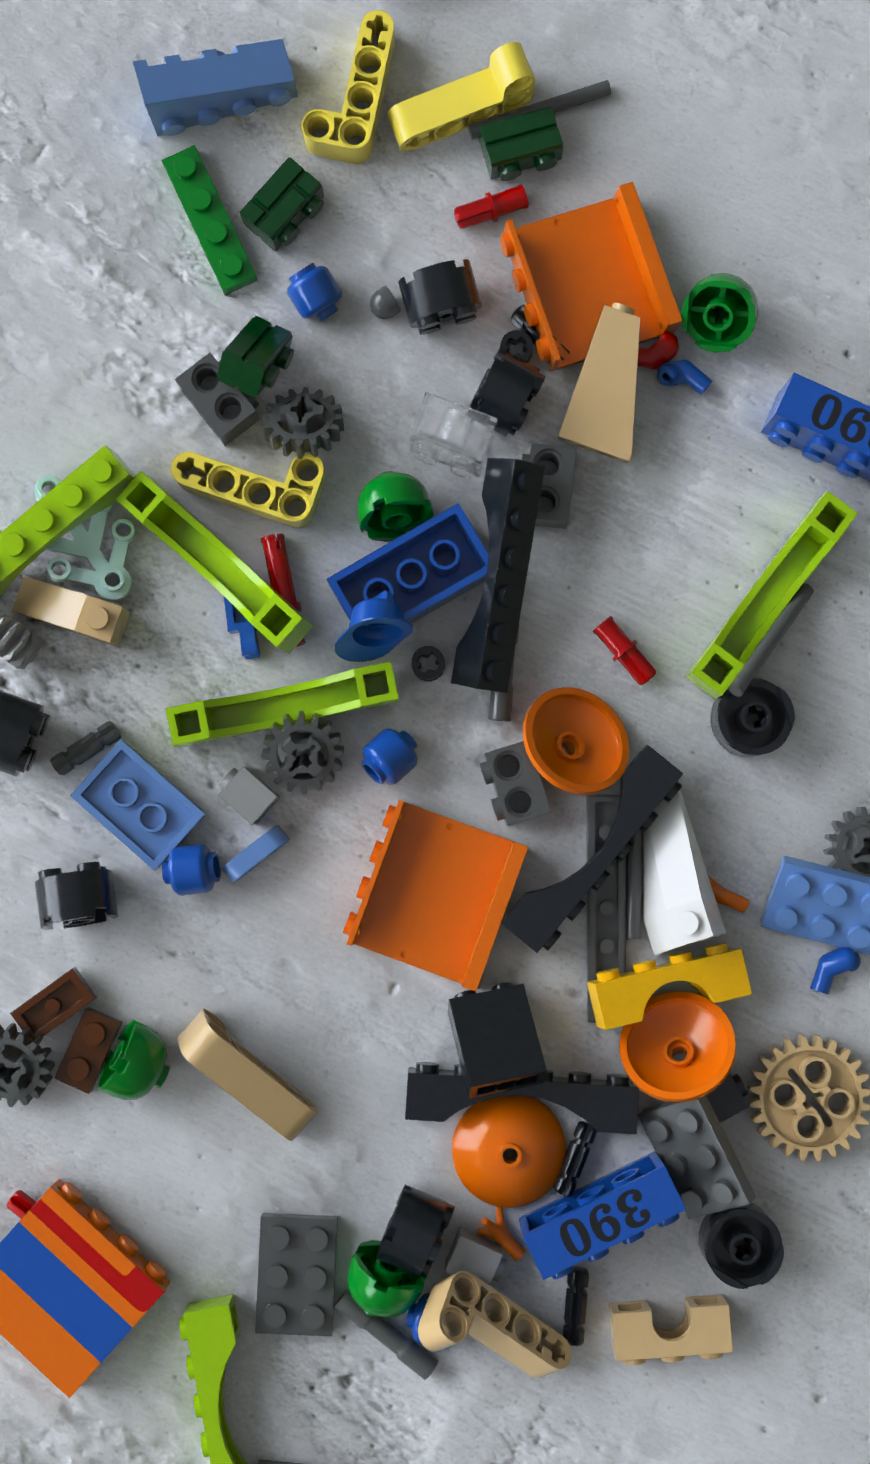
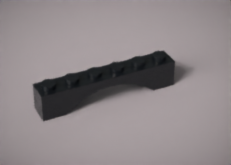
[451,458,545,693]
[501,744,683,953]
[405,1062,639,1134]

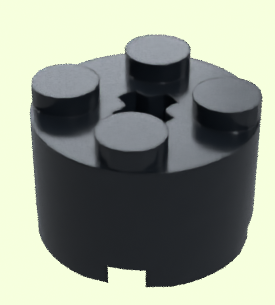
[398,259,482,335]
[466,348,546,437]
[710,678,795,757]
[0,690,50,777]
[35,862,118,930]
[375,1184,455,1279]
[698,1203,784,1289]

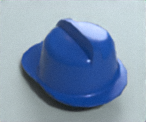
[334,591,413,662]

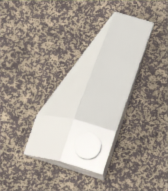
[643,790,726,955]

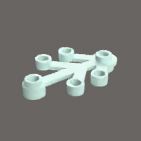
[34,476,135,601]

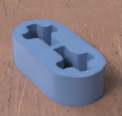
[221,825,290,883]

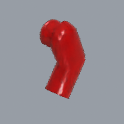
[637,332,679,369]

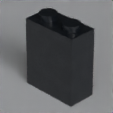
[448,983,547,1099]

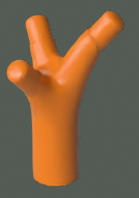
[707,873,749,913]
[477,1207,526,1261]

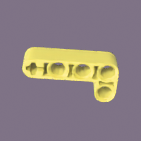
[301,10,395,164]
[386,42,535,151]
[171,452,326,528]

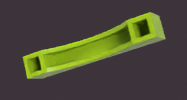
[0,445,135,597]
[116,471,314,654]
[685,491,858,699]
[165,661,400,748]
[179,1294,248,1464]

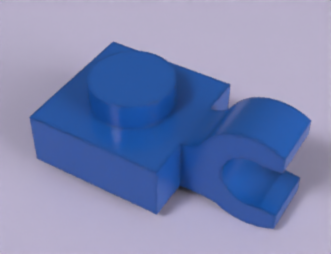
[224,597,260,659]

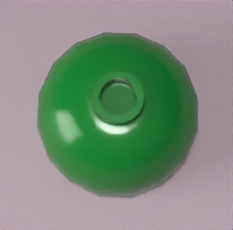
[681,273,759,353]
[357,471,434,542]
[98,1020,170,1100]
[347,1240,426,1317]

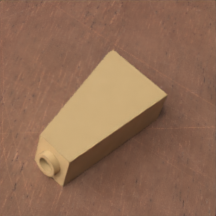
[558,303,640,463]

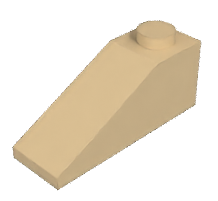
[12,576,131,648]

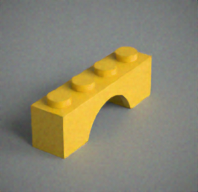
[587,942,752,1030]

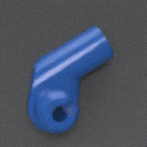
[657,359,713,395]
[810,948,861,995]

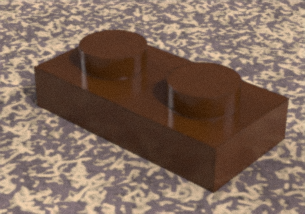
[10,967,97,1039]
[54,1007,123,1094]

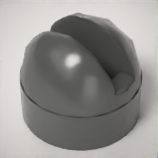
[370,285,401,319]

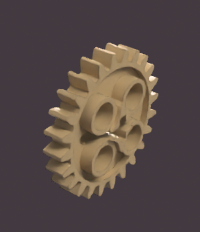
[746,1034,870,1161]

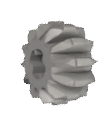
[0,609,43,669]

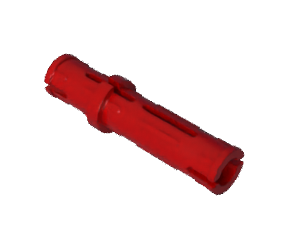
[260,533,306,647]

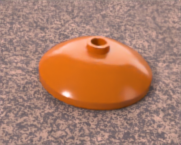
[523,687,629,795]
[619,991,736,1102]
[452,1096,566,1208]

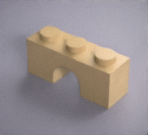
[609,1294,733,1365]

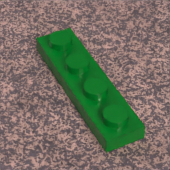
[161,145,258,296]

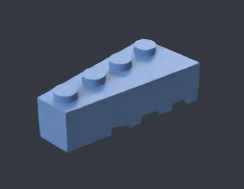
[133,39,298,136]

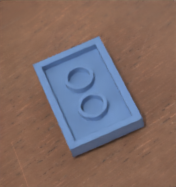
[70,739,207,871]
[760,855,870,955]

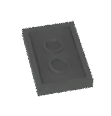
[638,1096,756,1219]
[255,1213,338,1336]

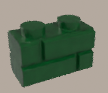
[479,106,563,181]
[240,157,324,251]
[217,316,294,397]

